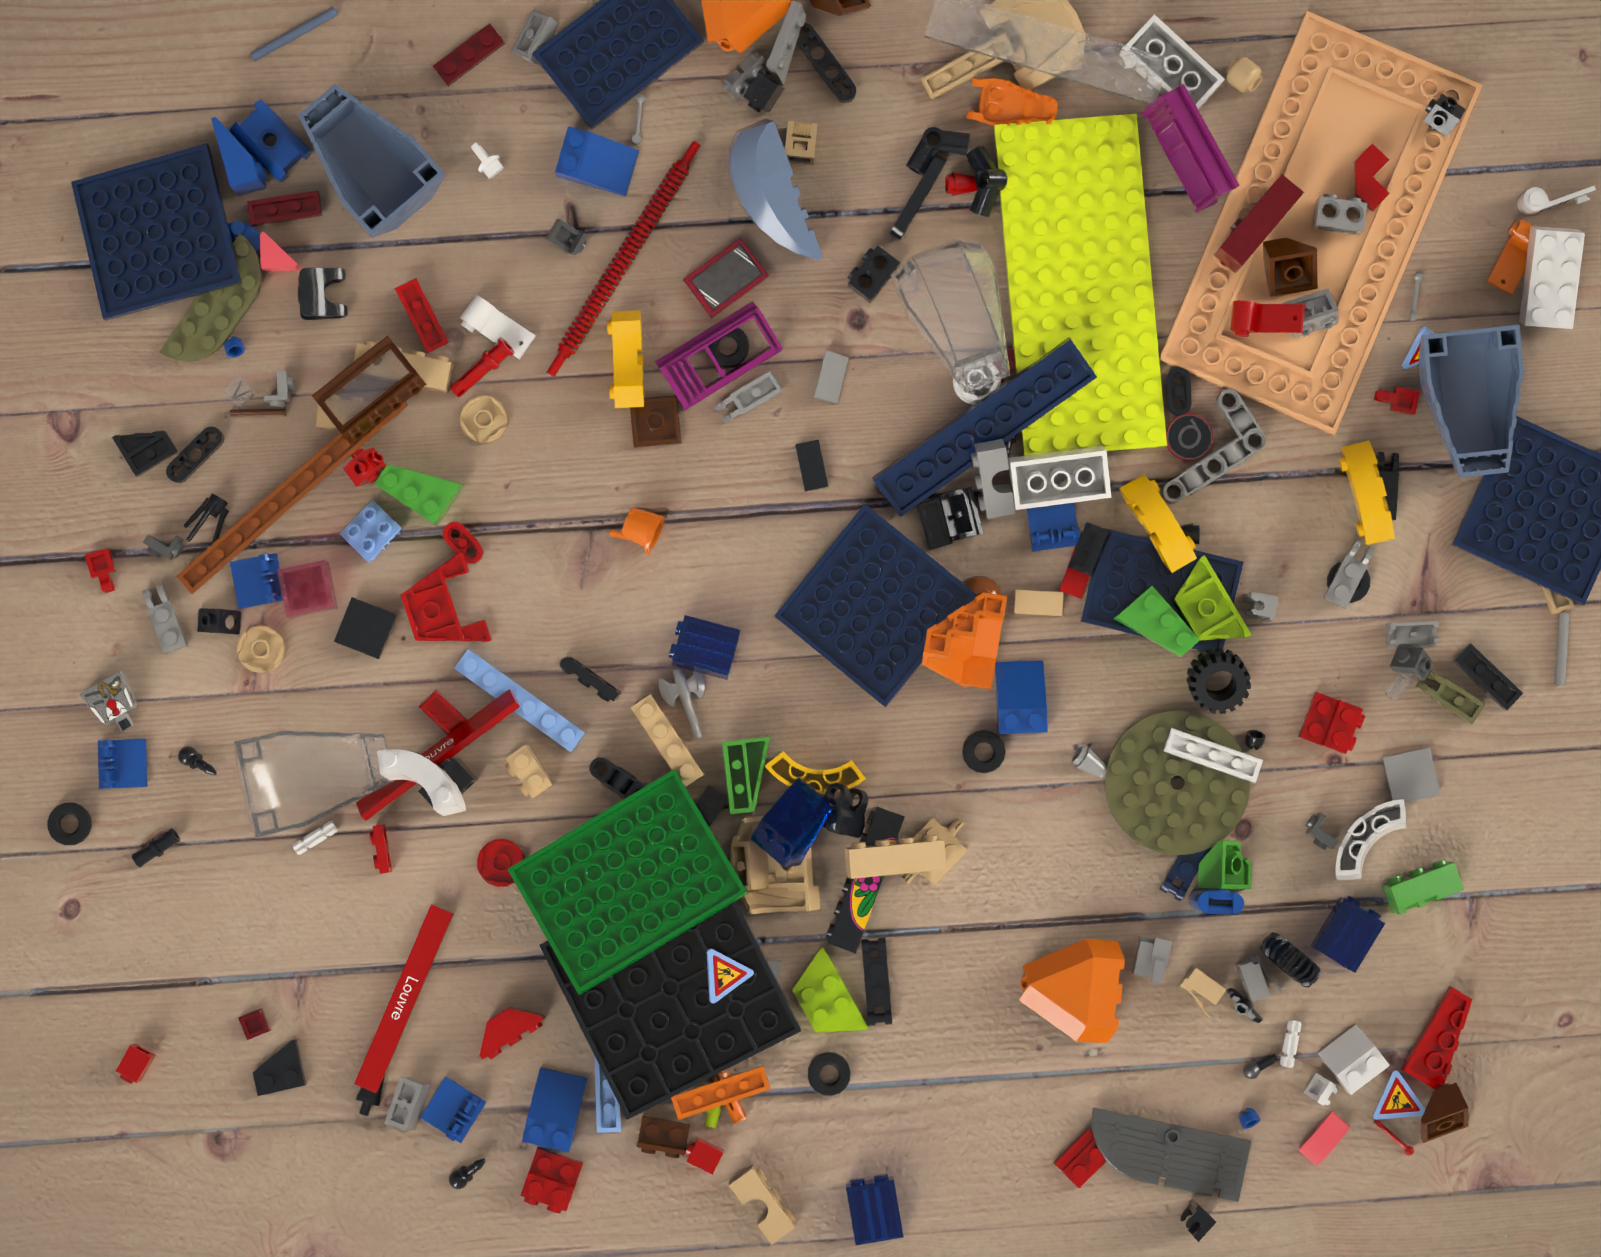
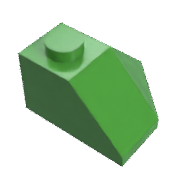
[1198,840,1252,889]

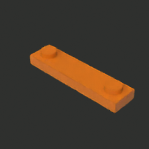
[671,1066,771,1120]

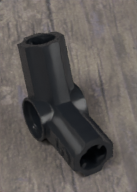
[906,127,970,176]
[966,146,1007,217]

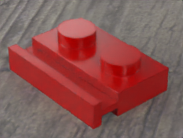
[1053,1129,1106,1188]

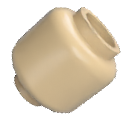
[1226,57,1263,93]

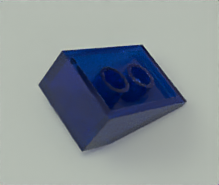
[750,778,834,867]

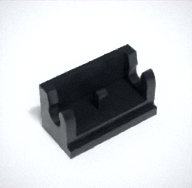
[938,487,983,542]
[1068,522,1111,578]
[1180,1199,1216,1242]

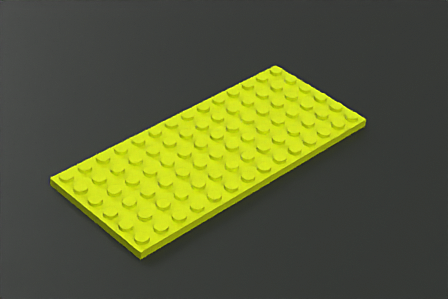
[994,114,1167,456]

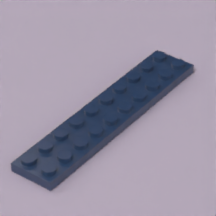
[872,337,1097,517]

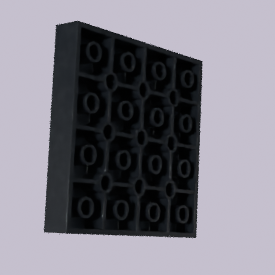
[539,901,802,1120]

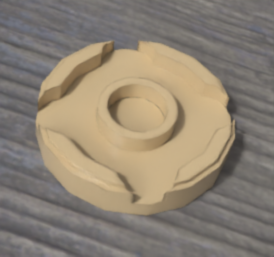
[460,396,508,444]
[236,625,286,673]

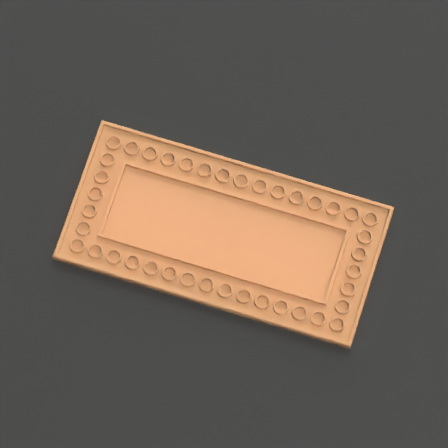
[1159,11,1482,435]

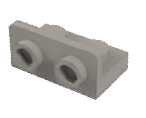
[1283,288,1339,338]

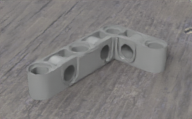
[1161,389,1266,504]

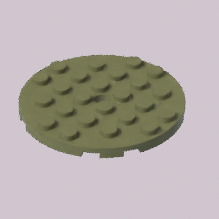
[1105,711,1250,855]

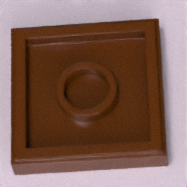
[630,395,682,448]

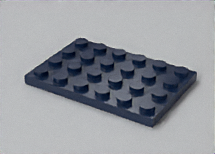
[533,0,704,130]
[1080,528,1244,652]

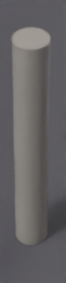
[1555,613,1570,685]

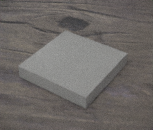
[1381,747,1441,802]

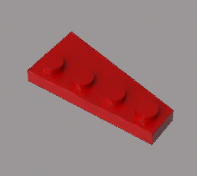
[1401,986,1472,1090]

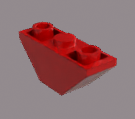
[480,1007,545,1060]

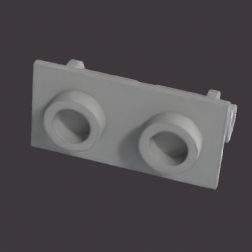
[722,52,768,101]

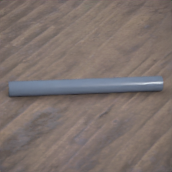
[250,7,338,61]

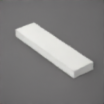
[1163,728,1263,783]

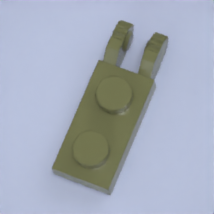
[1416,671,1485,724]

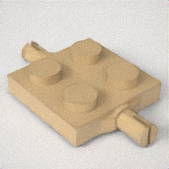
[901,817,968,885]

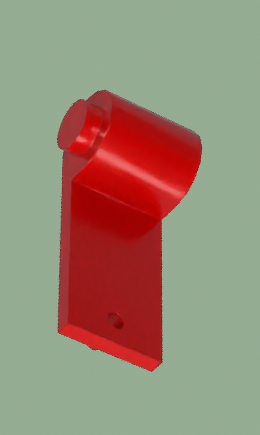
[1230,300,1305,337]

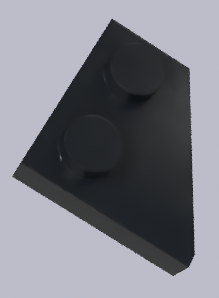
[112,431,178,477]
[253,1039,306,1096]

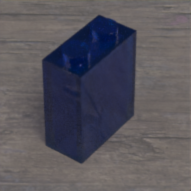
[669,615,741,680]
[1310,896,1385,973]
[846,1174,904,1245]

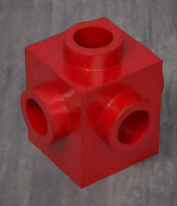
[343,447,386,487]

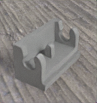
[1244,592,1278,623]
[1386,621,1439,648]
[384,1077,431,1131]

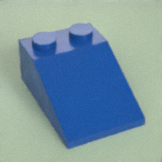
[211,117,268,196]
[555,126,639,197]
[995,661,1048,734]
[522,1067,587,1152]

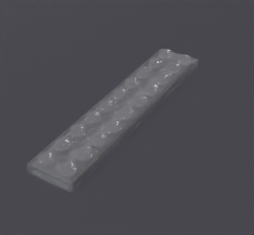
[924,0,1169,106]

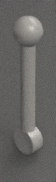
[631,94,646,144]
[1409,272,1423,321]

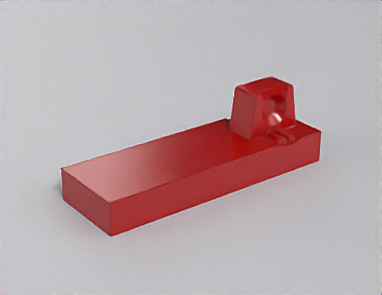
[395,278,449,353]

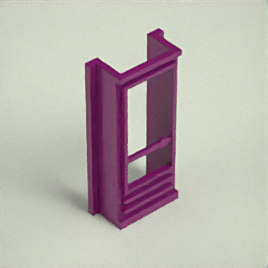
[1141,84,1240,213]
[655,301,783,410]

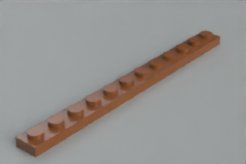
[176,402,409,594]

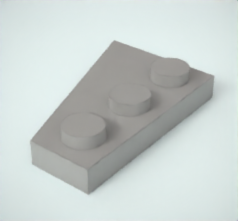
[766,1,806,86]

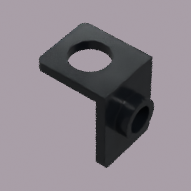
[197,608,241,635]

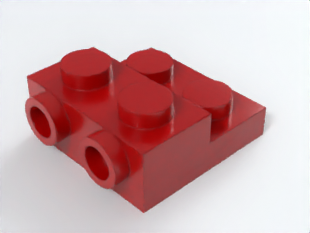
[1298,692,1365,754]
[520,1147,583,1214]

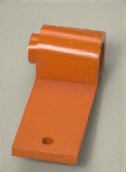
[1486,219,1534,296]

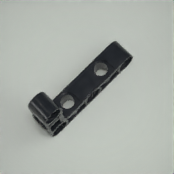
[589,758,646,799]

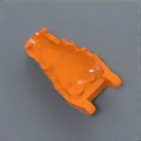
[966,77,1058,126]

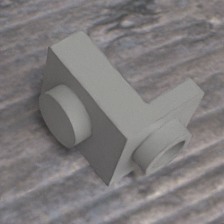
[264,371,295,407]

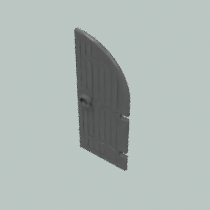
[1092,1107,1251,1202]

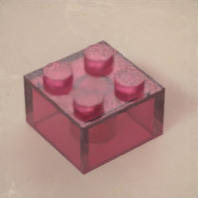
[277,560,338,618]

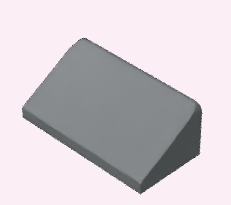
[511,10,558,65]
[814,350,849,404]

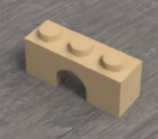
[729,1165,796,1245]

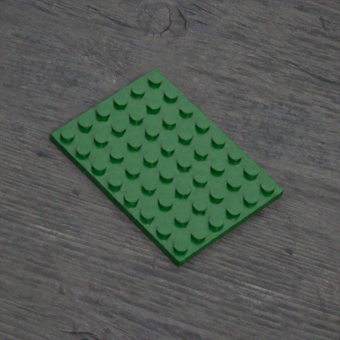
[507,769,748,995]

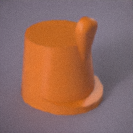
[609,507,665,555]

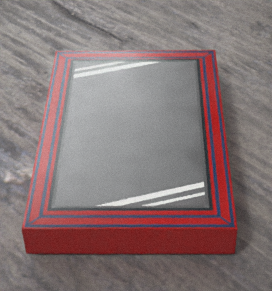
[683,237,769,319]

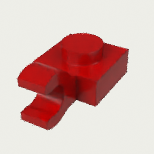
[1374,386,1420,415]
[85,548,116,593]

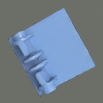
[340,499,402,563]

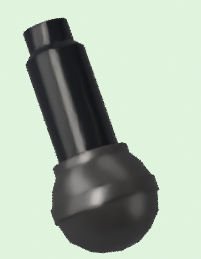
[1243,1054,1278,1079]

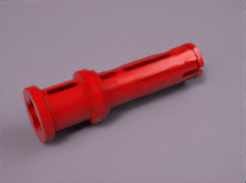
[450,337,515,398]

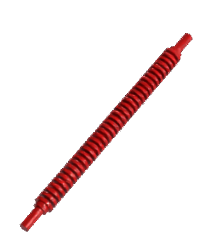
[546,141,701,377]

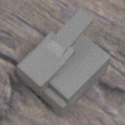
[1132,936,1172,984]
[1235,954,1283,1002]

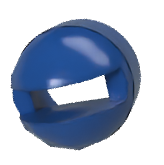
[224,336,245,358]
[1239,1108,1261,1129]

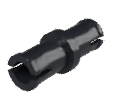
[132,828,180,868]

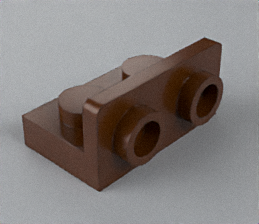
[637,1116,690,1158]

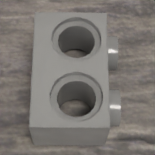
[1312,194,1367,235]

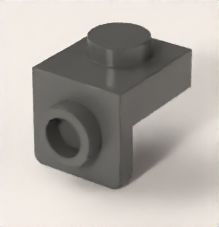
[546,219,588,256]
[143,535,184,560]
[1390,646,1432,680]
[1305,813,1339,850]

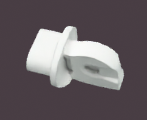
[471,143,504,179]

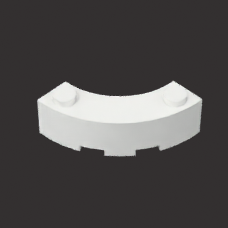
[377,749,466,816]
[1336,799,1407,881]

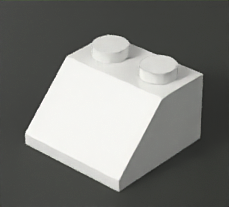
[1317,1024,1390,1095]

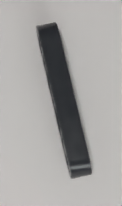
[796,22,856,103]
[890,154,947,240]

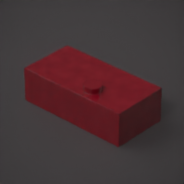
[1214,174,1304,274]

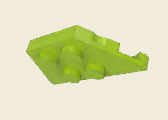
[1174,555,1252,641]
[792,946,869,1032]

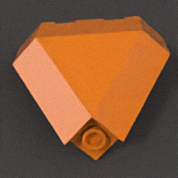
[701,0,796,54]
[922,592,1007,690]
[1019,938,1125,1043]

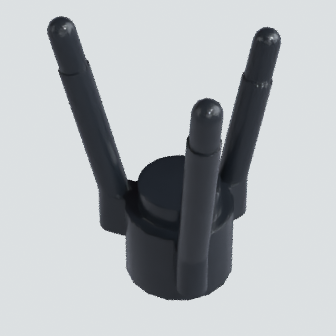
[184,493,229,545]

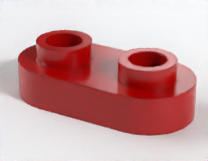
[443,522,484,564]

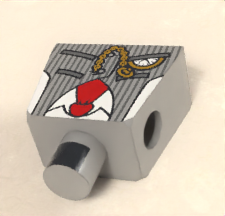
[80,671,138,732]

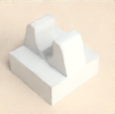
[1304,1073,1338,1106]

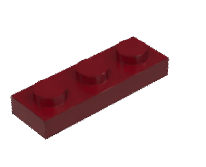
[433,24,505,87]
[247,191,323,226]

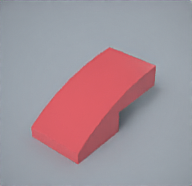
[1299,1111,1350,1166]

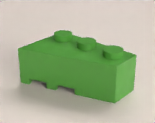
[374,464,464,526]
[1113,586,1200,657]
[722,737,770,814]
[1382,859,1464,915]

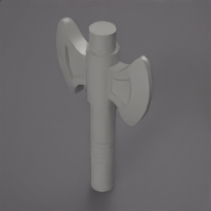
[658,668,705,740]

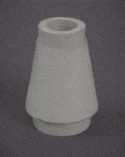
[1072,746,1108,779]

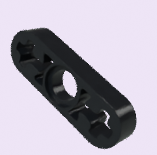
[166,427,224,483]

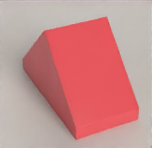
[260,232,301,272]

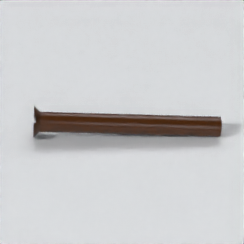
[230,407,286,416]

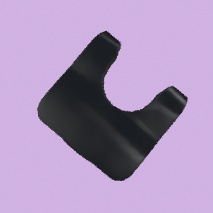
[298,268,348,320]
[813,783,868,838]

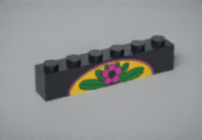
[826,807,905,954]

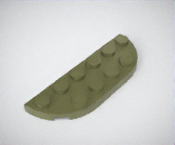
[160,234,262,361]

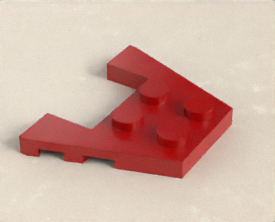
[400,551,492,642]

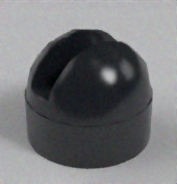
[1245,730,1266,750]

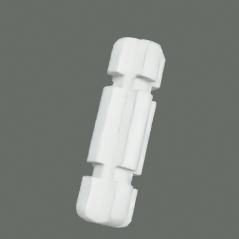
[292,821,338,855]
[1280,1020,1302,1068]

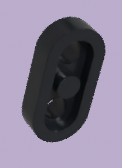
[1166,367,1192,416]

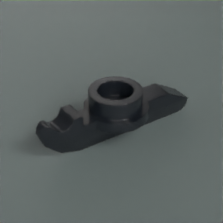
[1227,988,1263,1023]

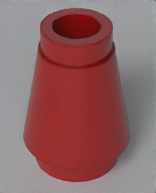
[945,172,978,196]

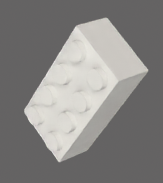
[1119,14,1225,110]
[1519,226,1585,329]
[1008,446,1111,510]

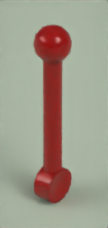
[1373,1120,1414,1156]

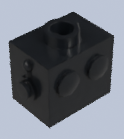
[743,72,785,113]

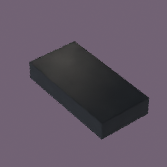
[795,440,828,492]
[917,498,953,550]

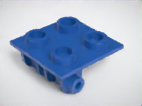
[1026,503,1080,552]
[230,553,286,609]
[98,739,148,789]
[420,1076,486,1143]

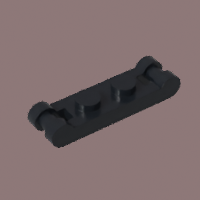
[861,937,892,1026]

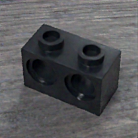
[847,245,900,304]

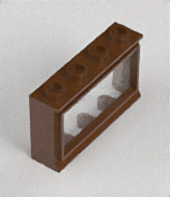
[312,335,427,444]

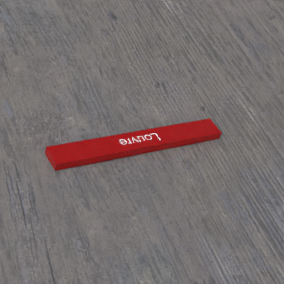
[356,689,520,821]
[354,904,454,1093]

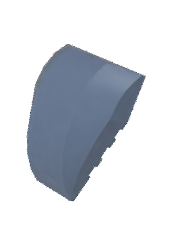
[298,84,446,238]
[727,118,823,260]
[1419,324,1524,478]

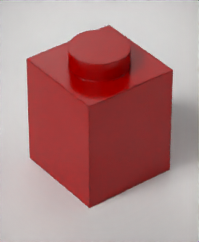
[116,1044,156,1084]
[685,1137,724,1175]

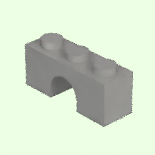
[971,439,1016,519]

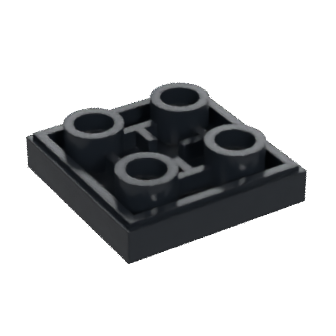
[334,597,397,660]

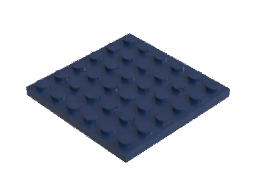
[71,144,242,321]
[1451,416,1601,605]
[775,504,977,707]

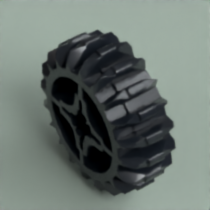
[1260,932,1321,988]

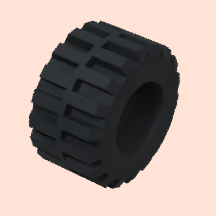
[1187,648,1251,714]

